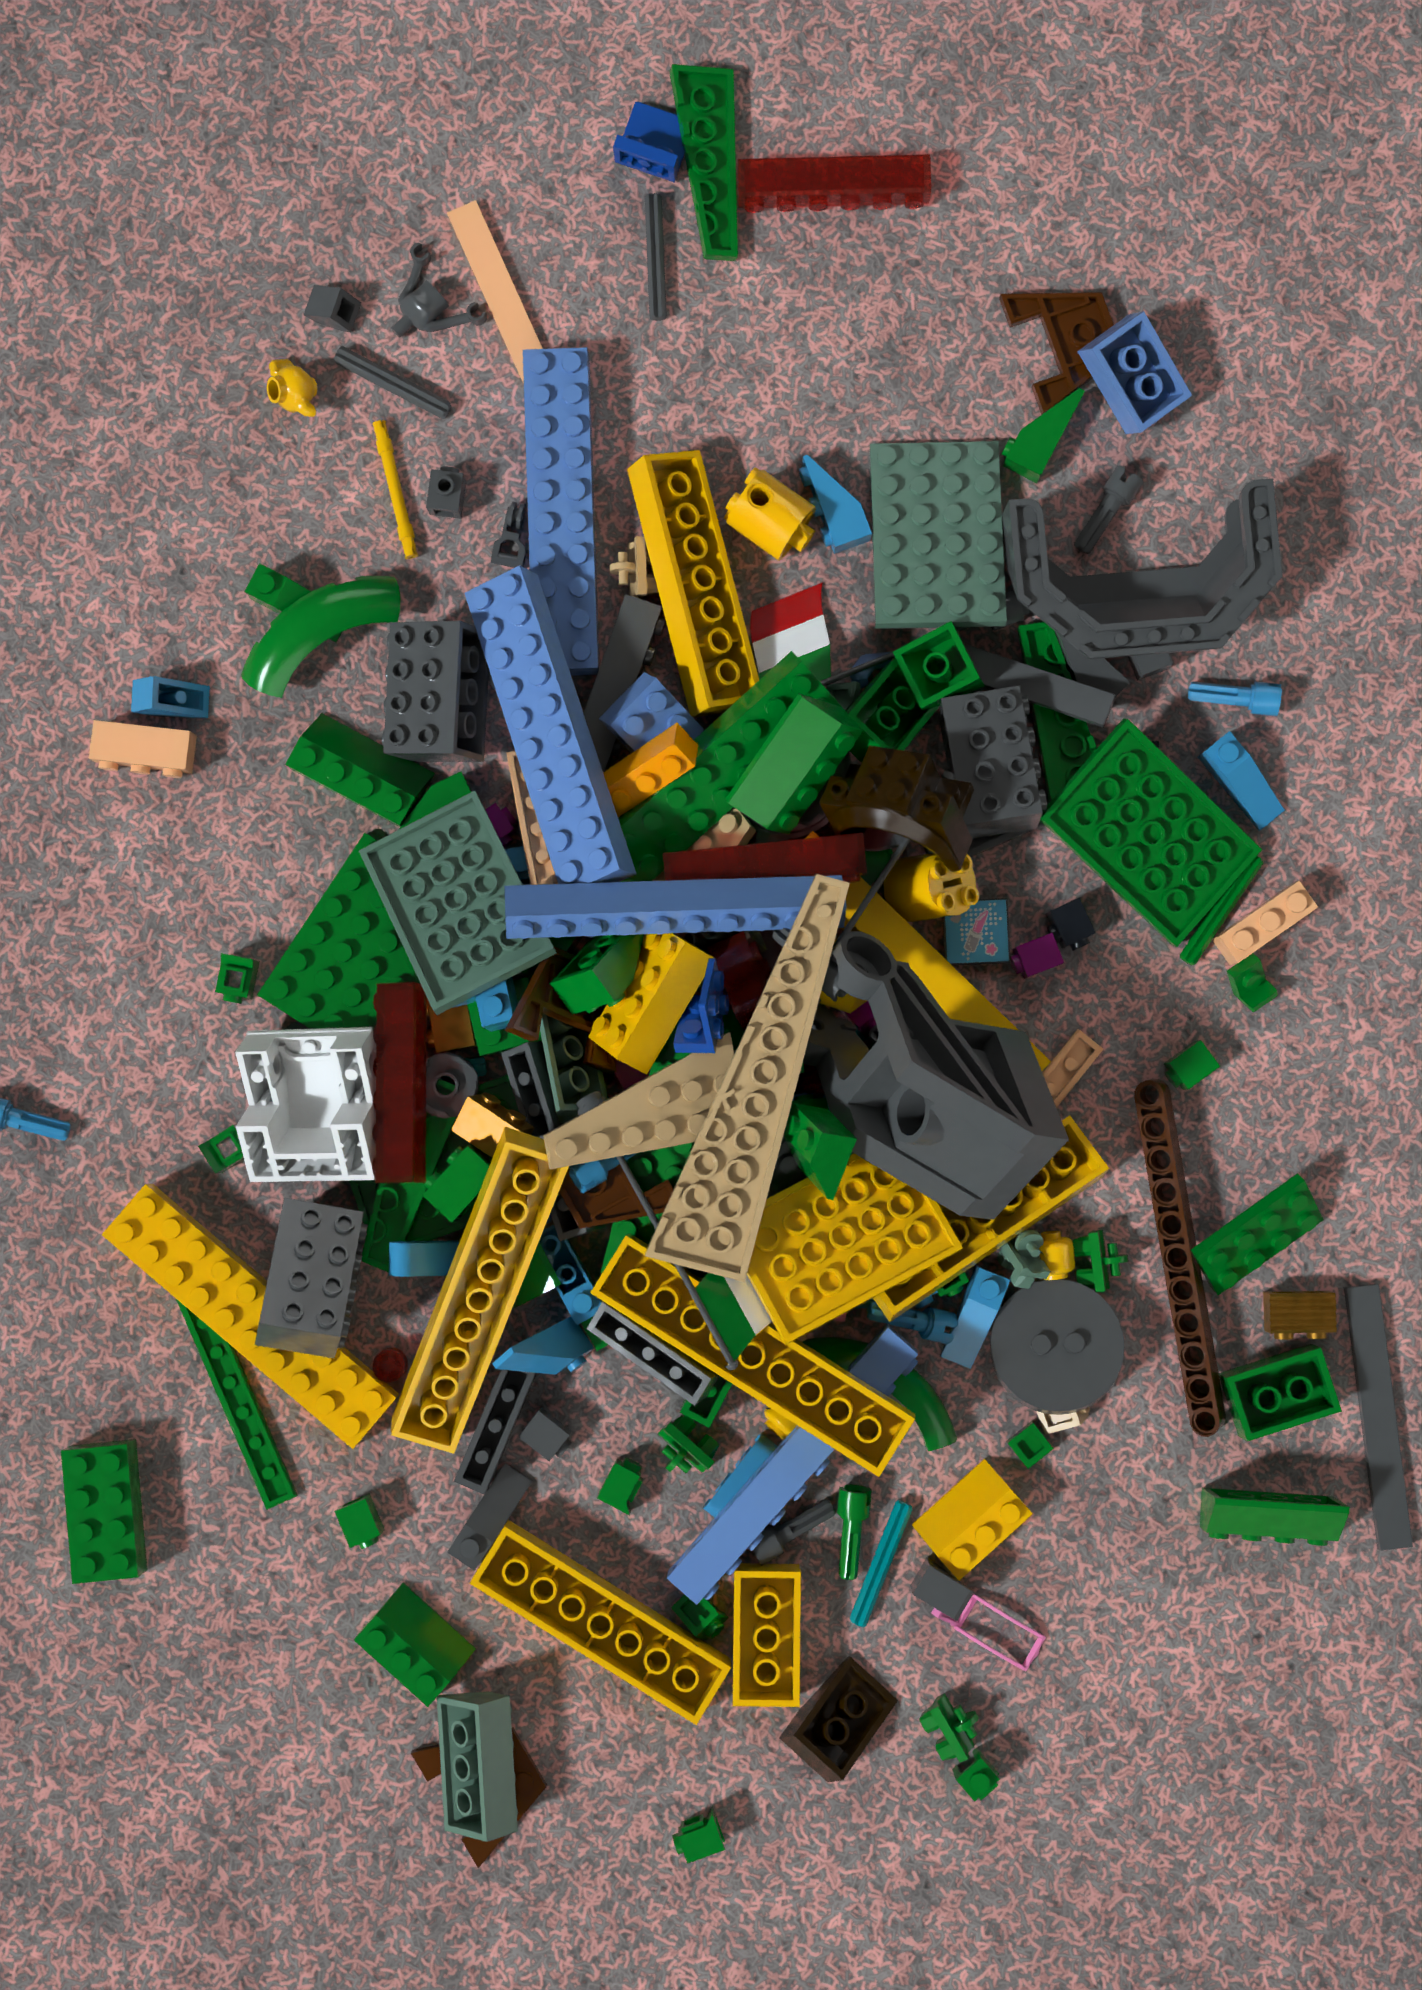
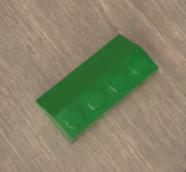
[725,693,863,835]
[285,713,435,827]
[1200,1487,1350,1546]

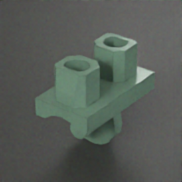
[996,1230,1051,1289]

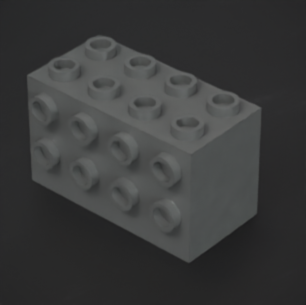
[382,621,489,762]
[939,686,1047,839]
[255,1198,368,1359]

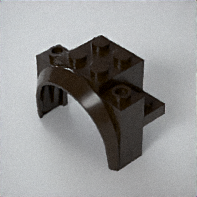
[819,745,974,872]

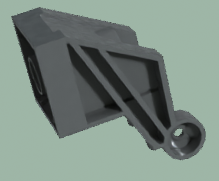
[803,931,1069,1220]

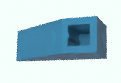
[798,455,872,554]
[539,1225,603,1325]

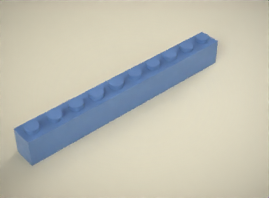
[504,875,847,939]
[667,1323,918,1605]

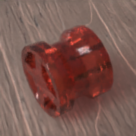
[373,1347,408,1382]

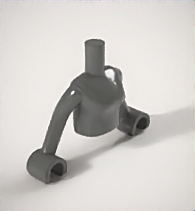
[391,243,487,338]

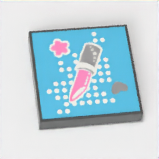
[942,898,1011,966]

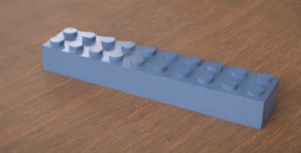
[523,347,600,676]
[464,565,636,884]

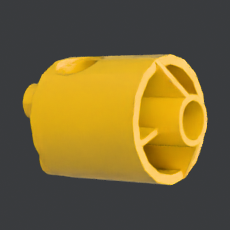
[724,467,816,561]
[883,854,979,922]

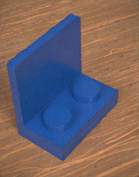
[613,102,684,183]
[673,958,729,1053]

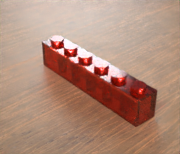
[737,154,931,213]
[663,833,867,883]
[372,982,427,1184]

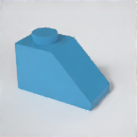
[131,676,210,718]

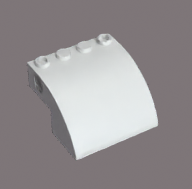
[235,1027,384,1182]

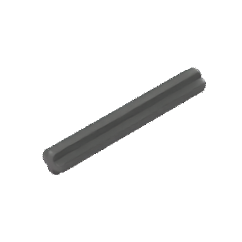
[645,193,667,321]
[334,346,451,419]

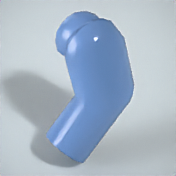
[850,652,892,688]

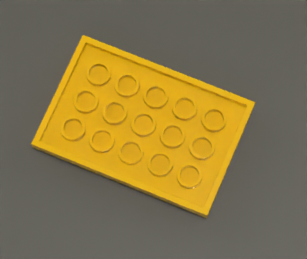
[747,1153,963,1345]

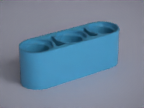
[388,1240,460,1277]
[703,1433,778,1518]

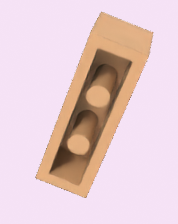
[89,720,197,778]
[1212,880,1318,965]

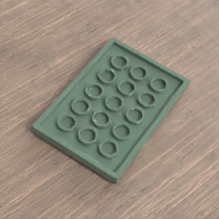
[870,441,1007,629]
[359,791,557,1015]

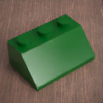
[354,1582,476,1707]

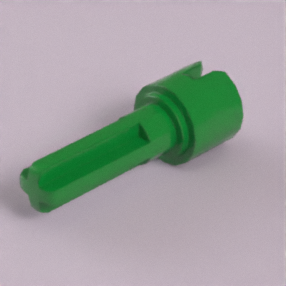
[837,1484,872,1580]

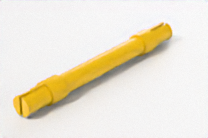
[372,420,419,559]

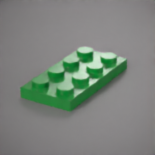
[1191,1173,1323,1296]

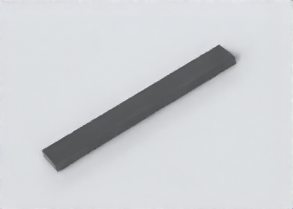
[1344,1284,1413,1551]

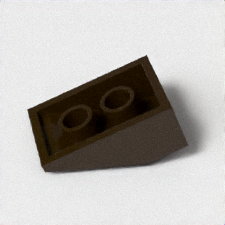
[779,1656,898,1782]

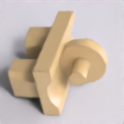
[609,536,659,599]

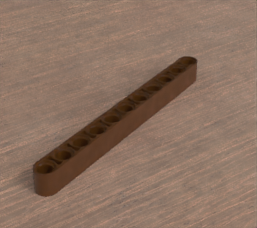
[1134,1079,1226,1437]

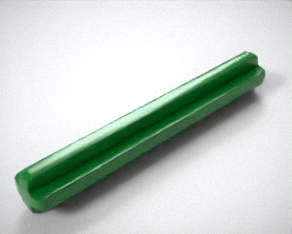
[1180,856,1263,966]

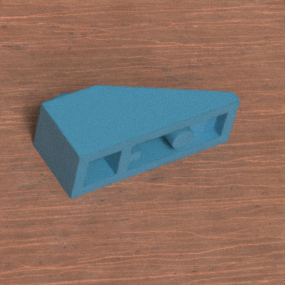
[1197,731,1285,831]
[940,1265,1010,1369]
[492,1317,594,1375]

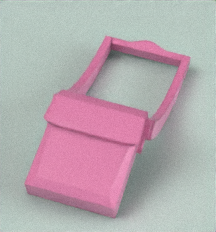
[931,1594,1046,1671]

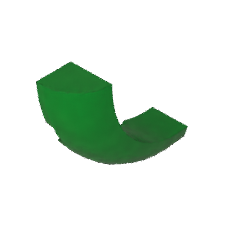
[241,575,401,698]
[803,1337,957,1452]

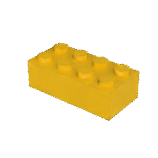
[588,933,714,1075]
[732,1563,801,1707]

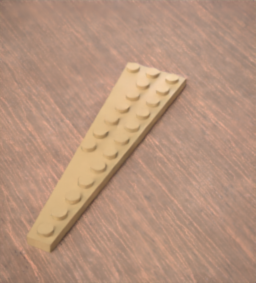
[644,874,850,1282]

